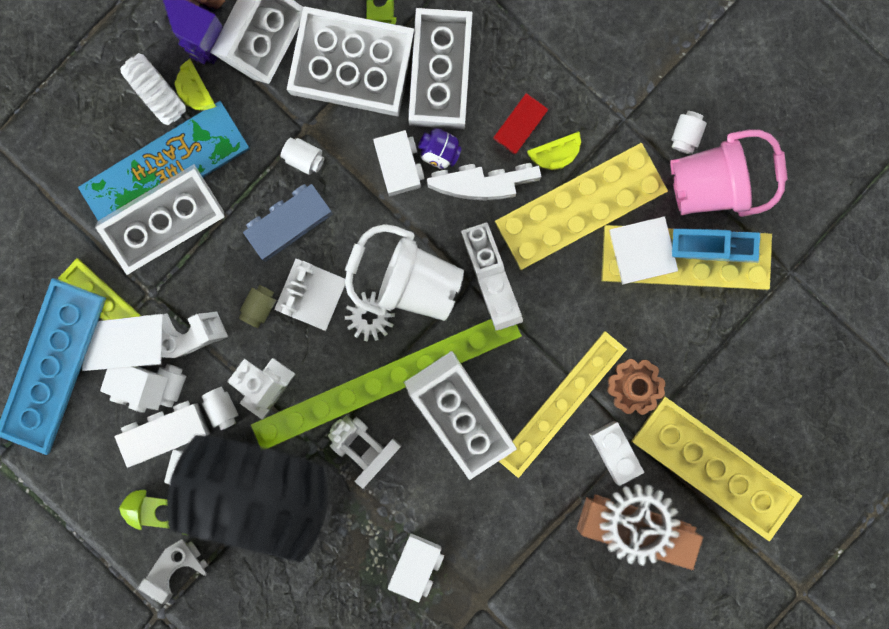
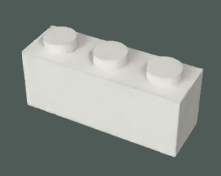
[115,401,210,468]

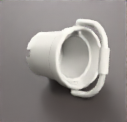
[345,224,464,321]

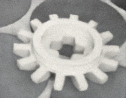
[345,292,395,341]

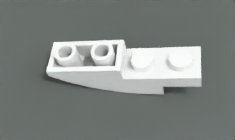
[427,163,541,200]
[461,222,523,331]

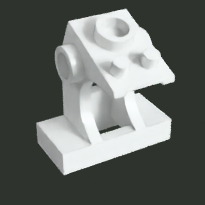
[161,312,228,358]
[228,358,296,419]
[328,415,401,489]
[138,539,208,604]

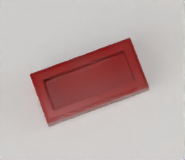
[493,93,548,155]

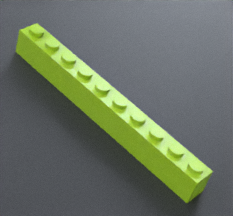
[251,319,521,448]

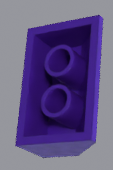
[163,0,223,65]

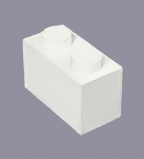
[373,130,425,196]
[100,366,168,413]
[589,421,644,486]
[388,533,444,602]

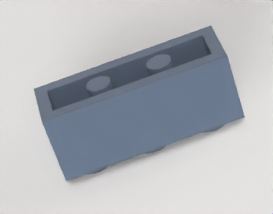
[243,184,333,262]

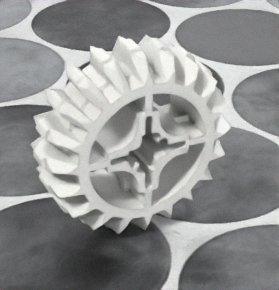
[121,53,186,125]
[600,484,680,565]

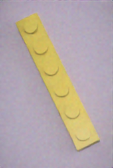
[499,331,627,478]

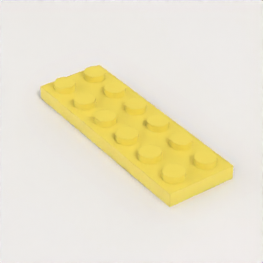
[495,143,668,270]
[602,225,772,290]
[631,396,802,541]

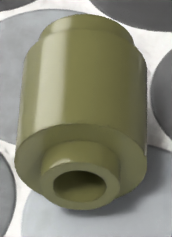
[239,285,277,328]

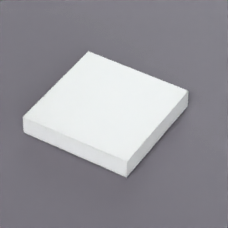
[609,216,678,285]

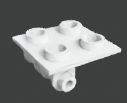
[274,259,346,331]

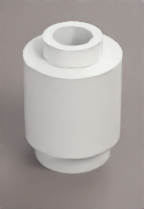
[671,111,707,154]
[281,138,324,175]
[157,364,186,407]
[201,387,239,430]

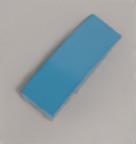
[672,229,760,263]

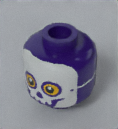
[418,128,461,169]

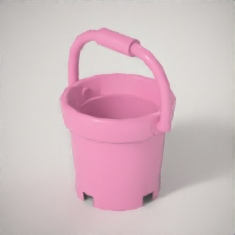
[670,130,788,217]

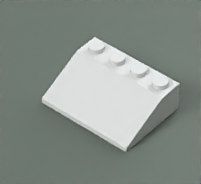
[287,7,414,117]

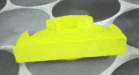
[175,59,216,110]
[527,132,581,170]

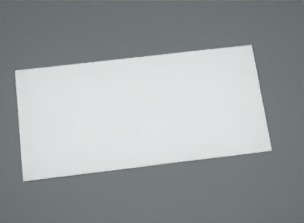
[82,314,163,371]

